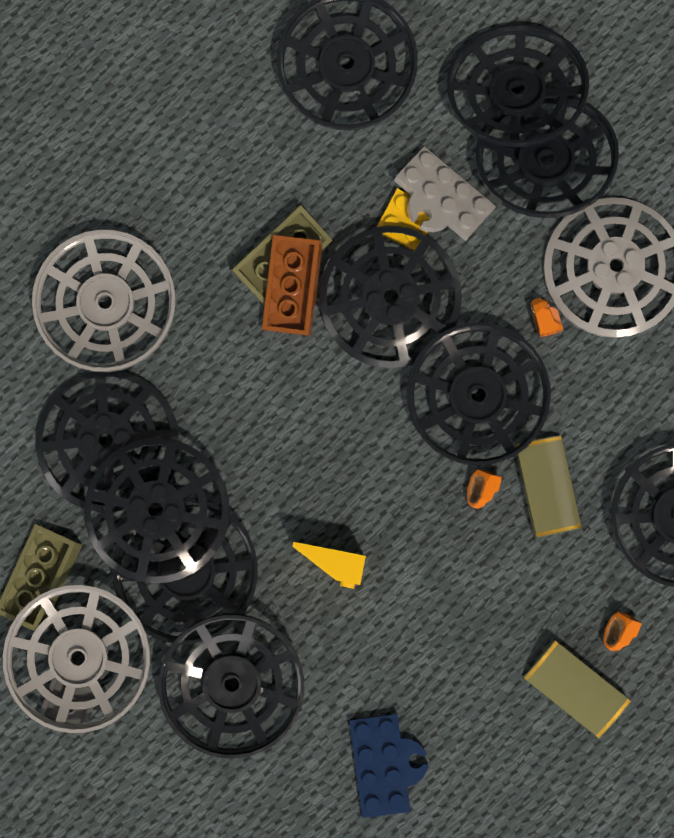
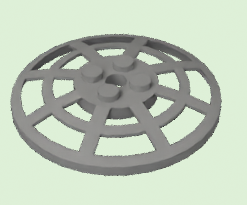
[543,197,674,338]
[32,230,176,372]
[3,585,150,733]

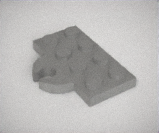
[394,146,496,241]

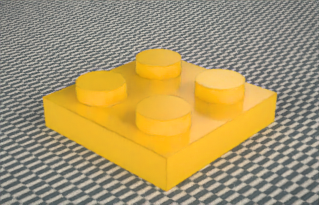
[377,188,429,251]

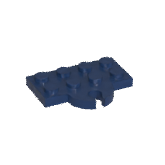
[349,713,428,818]

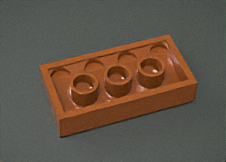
[262,235,323,336]

